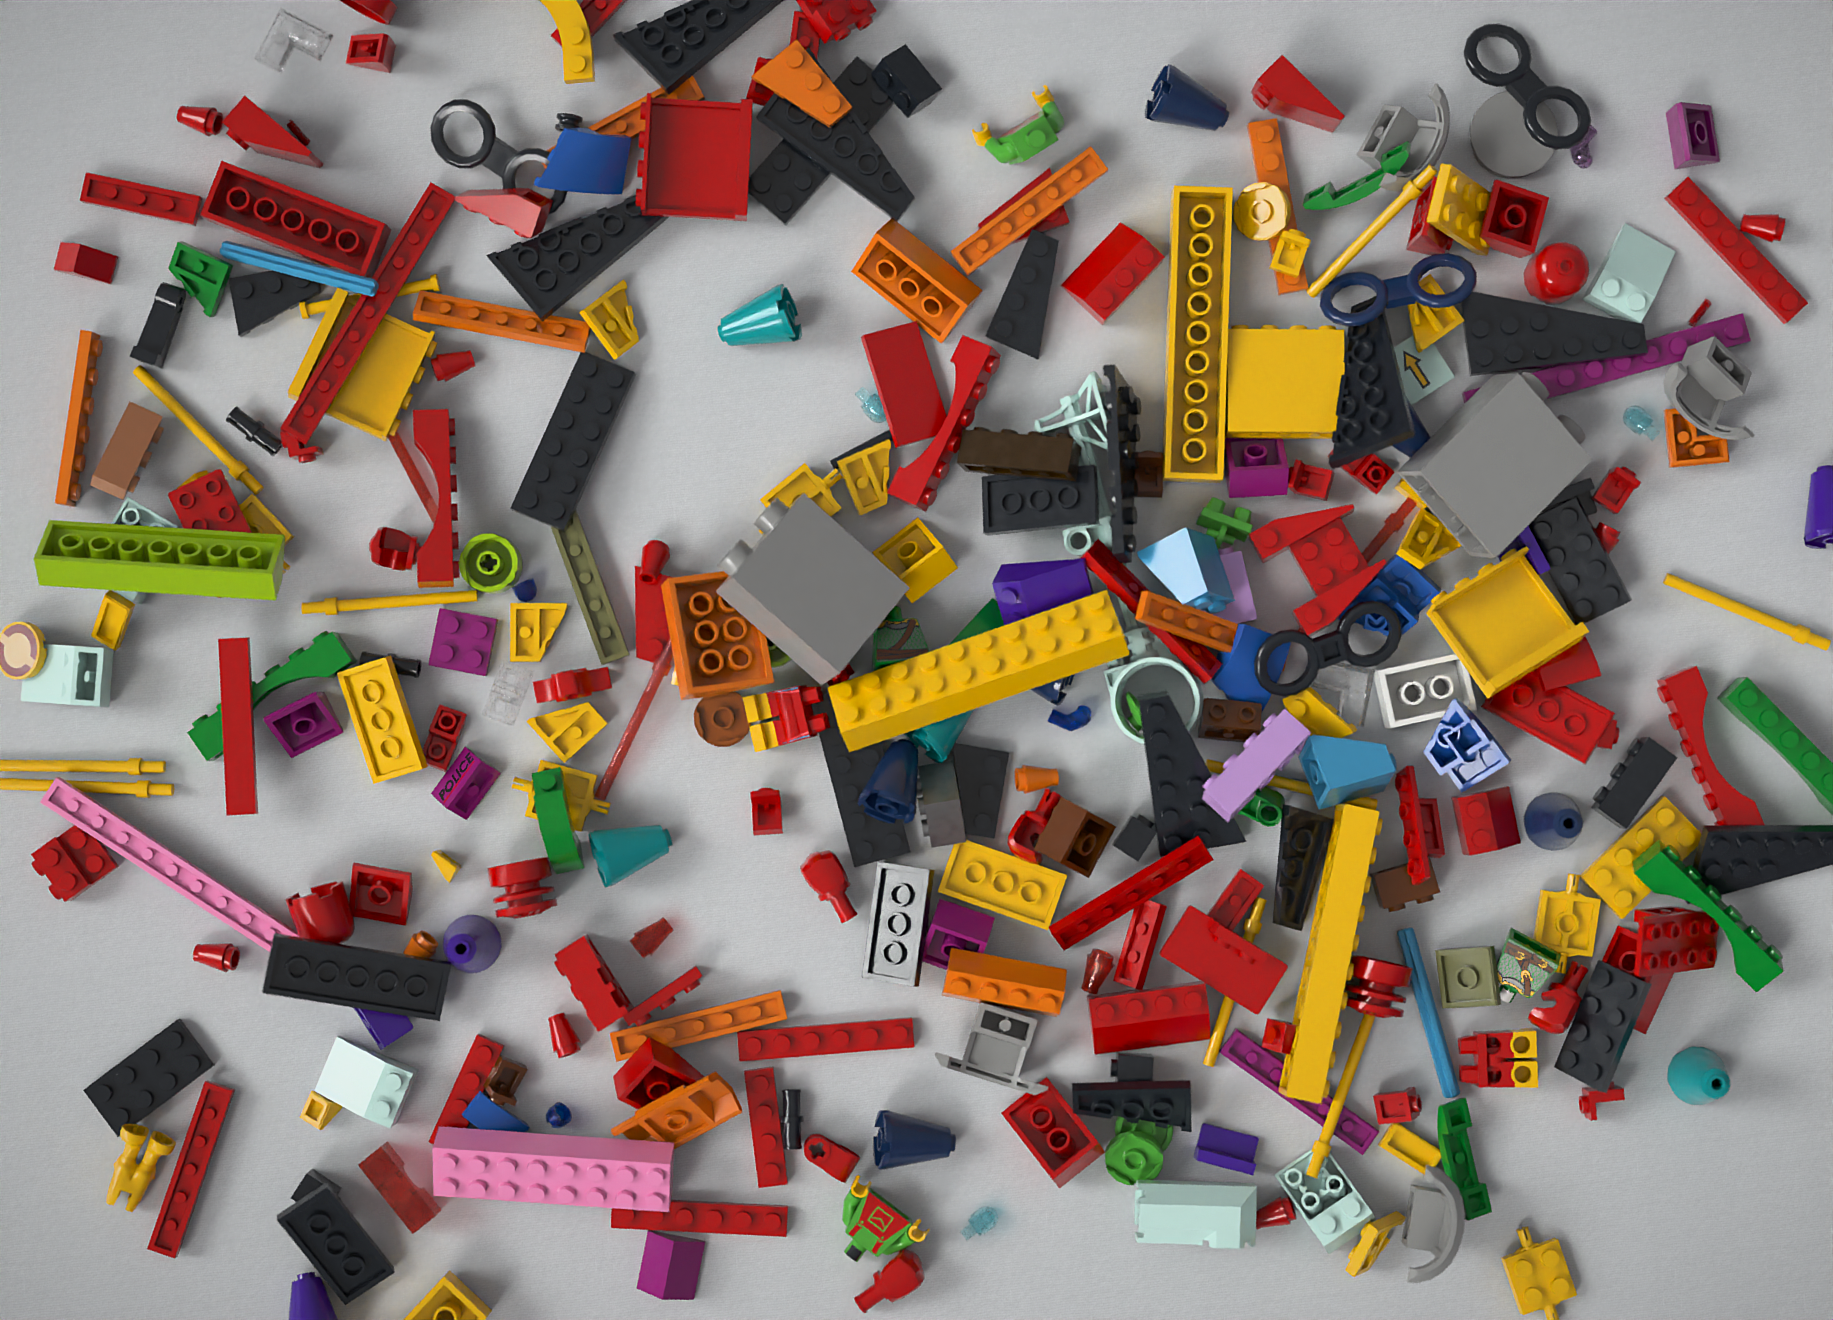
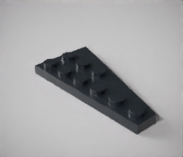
[1460,292,1648,376]

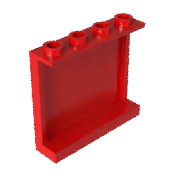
[636,93,753,221]

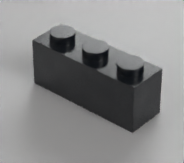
[1591,737,1678,829]

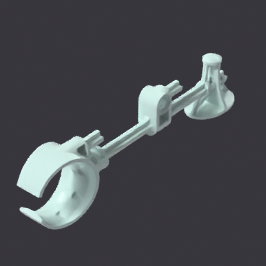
[1034,371,1204,744]

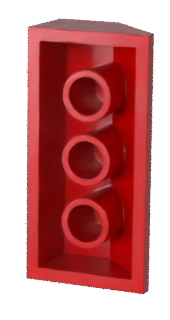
[1086,981,1210,1055]

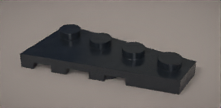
[985,229,1059,360]
[1072,1080,1192,1132]

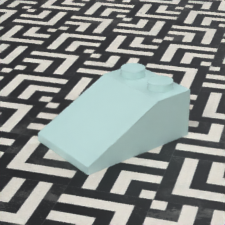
[1582,223,1676,324]
[315,1036,419,1128]

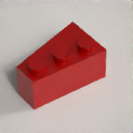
[554,934,634,1032]

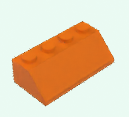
[851,218,983,344]
[942,948,1067,1017]

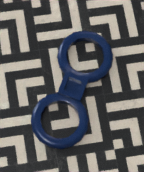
[1320,253,1477,327]

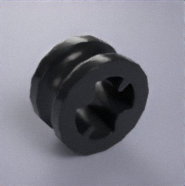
[555,113,583,132]

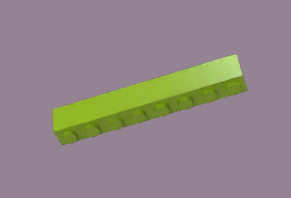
[34,520,285,601]

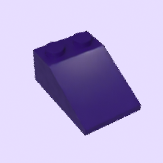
[992,558,1094,625]

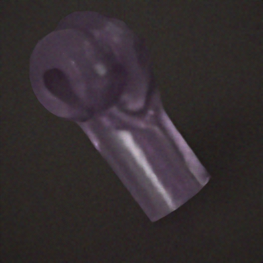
[1570,125,1597,169]

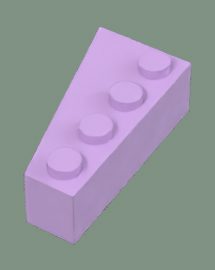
[1202,709,1311,822]

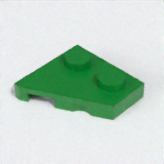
[168,241,233,317]

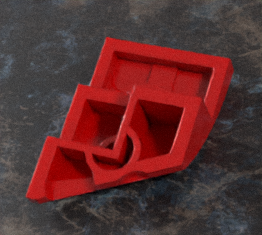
[1536,623,1602,692]

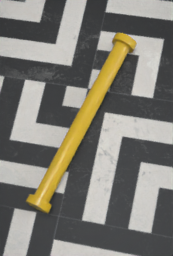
[299,274,441,319]

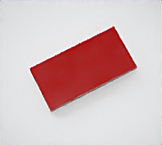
[861,321,947,448]
[1481,670,1615,765]

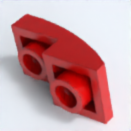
[1327,450,1395,495]
[422,704,467,772]

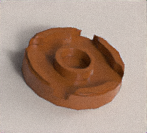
[694,691,752,747]

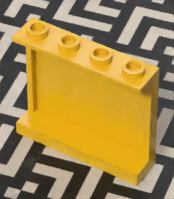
[288,287,438,441]
[1225,325,1345,439]
[1426,546,1589,698]

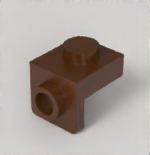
[1135,450,1164,498]
[483,1055,528,1106]

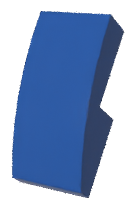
[462,1091,530,1132]

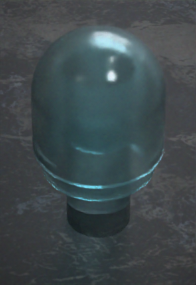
[855,386,887,423]
[1623,406,1661,441]
[960,1206,998,1241]

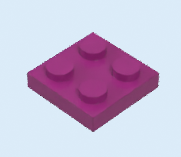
[428,608,498,676]

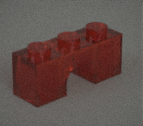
[358,1142,441,1234]

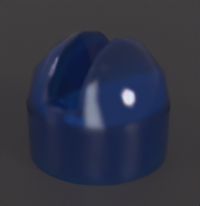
[512,578,537,602]
[546,1102,572,1129]

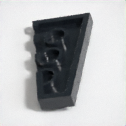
[1272,804,1334,931]

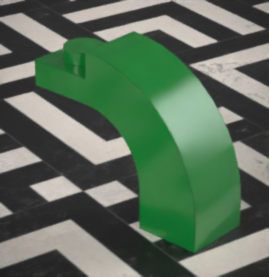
[532,767,585,874]

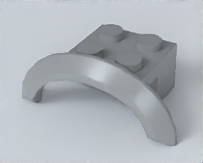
[1357,83,1450,192]
[1663,336,1754,440]
[935,1002,1048,1095]
[1401,1165,1465,1283]

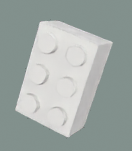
[1372,654,1477,728]

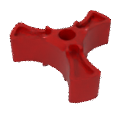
[533,667,612,703]

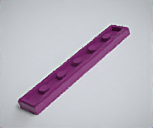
[1219,1028,1380,1155]

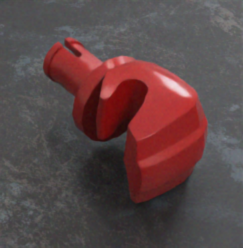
[369,527,422,571]
[1007,788,1062,865]
[800,850,857,923]
[1528,961,1589,1034]
[854,1249,925,1313]

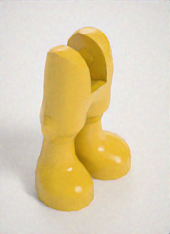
[106,1124,176,1212]

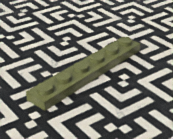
[550,510,630,665]

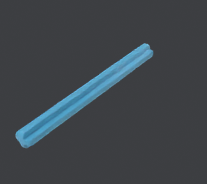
[220,241,379,297]
[1397,928,1460,1098]

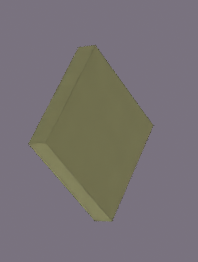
[1435,946,1501,1009]

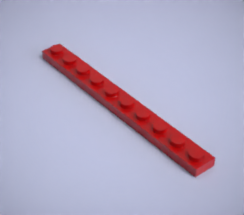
[280,182,455,445]

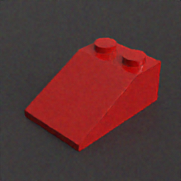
[1251,55,1345,133]
[222,95,324,168]
[1406,177,1453,255]
[613,1037,705,1110]
[1001,1077,1105,1189]

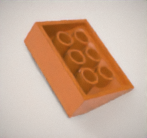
[661,571,774,700]

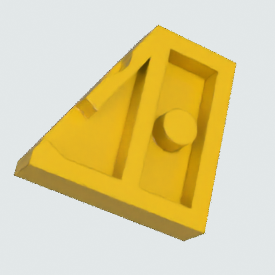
[1407,274,1465,353]
[579,279,639,360]
[837,439,891,515]
[1396,508,1462,570]
[510,603,568,662]
[1282,687,1357,738]
[526,702,608,763]
[1345,1211,1406,1277]

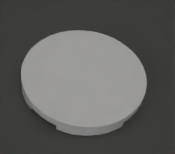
[1469,91,1558,178]

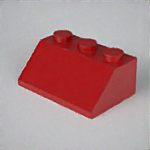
[1061,222,1165,326]
[1602,926,1674,1035]

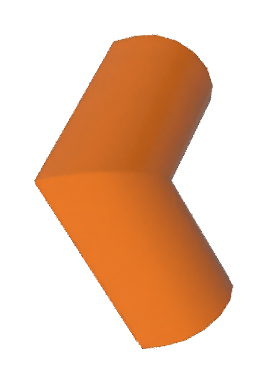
[1663,408,1730,468]

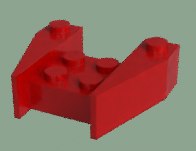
[1248,504,1387,637]

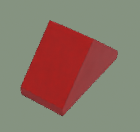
[346,33,396,73]
[53,242,118,285]

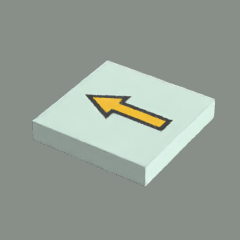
[1394,335,1455,405]

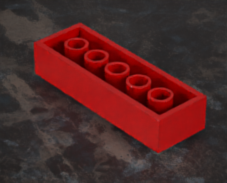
[200,161,391,279]

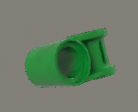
[1238,786,1285,827]

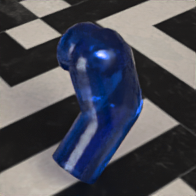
[1047,705,1092,731]

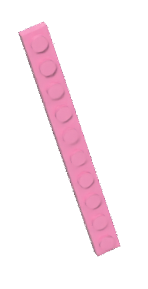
[40,777,299,952]

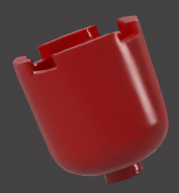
[1523,242,1589,305]
[286,881,355,944]

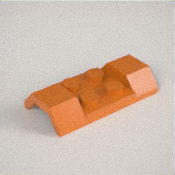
[611,1071,742,1149]

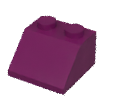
[1224,438,1289,498]
[922,899,995,970]

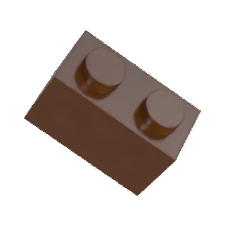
[1370,858,1440,912]

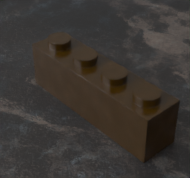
[957,427,1082,481]

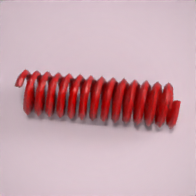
[286,120,310,146]
[1688,299,1711,327]

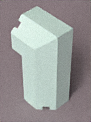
[1134,1180,1257,1249]

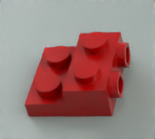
[796,0,877,44]
[31,825,119,902]

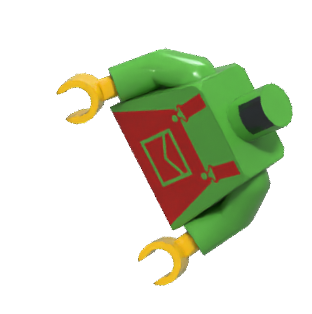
[972,85,1064,165]
[842,1175,930,1262]

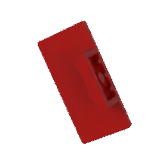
[168,469,253,598]
[1159,905,1288,1015]
[1634,906,1720,977]

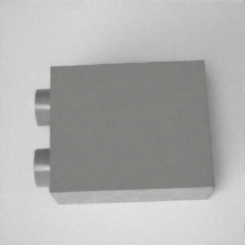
[1397,371,1593,558]
[715,493,910,685]

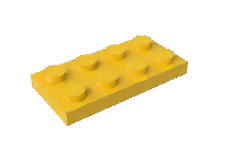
[1427,164,1491,256]
[337,656,428,784]
[1580,796,1701,919]
[937,840,1067,930]

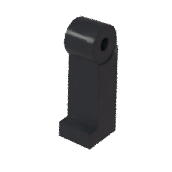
[129,282,186,369]

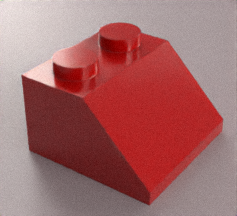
[1479,179,1549,258]
[1451,786,1521,856]

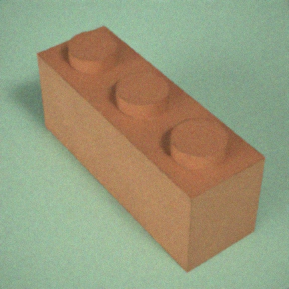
[90,401,164,500]

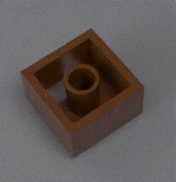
[1034,797,1116,878]

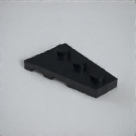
[228,263,322,337]
[953,743,1009,839]

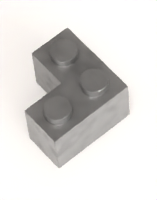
[917,760,966,848]

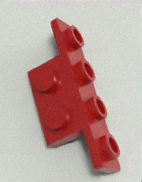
[1395,765,1445,885]

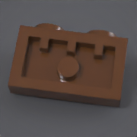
[1198,698,1262,743]

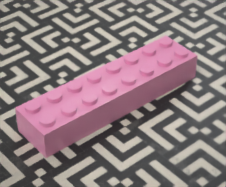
[433,1126,674,1212]

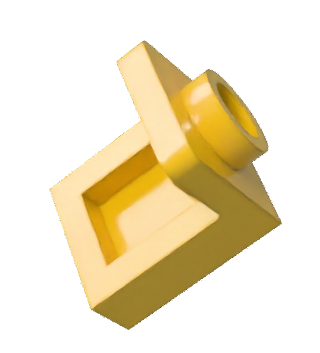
[1269,229,1311,278]

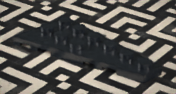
[613,0,783,95]
[756,47,915,223]
[486,195,669,322]
[1328,296,1416,469]
[1103,364,1141,563]
[1138,691,1246,857]
[1685,825,1833,904]

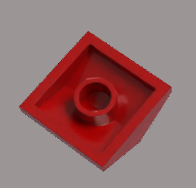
[349,863,413,926]

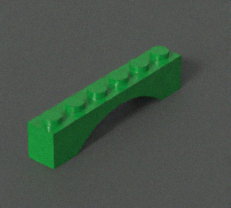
[187,631,357,761]
[1717,677,1833,815]
[1632,840,1784,993]

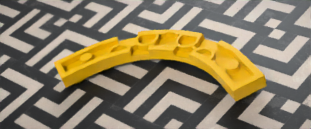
[539,0,595,84]

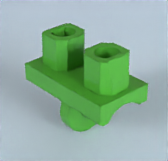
[1196,497,1253,549]

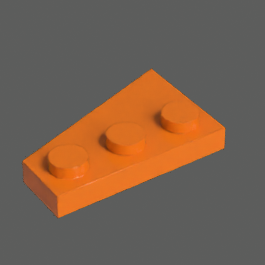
[751,39,853,128]

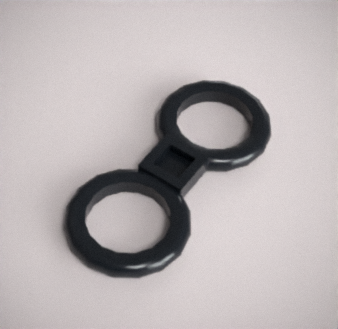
[1464,24,1591,150]
[430,99,568,215]
[1254,600,1402,697]

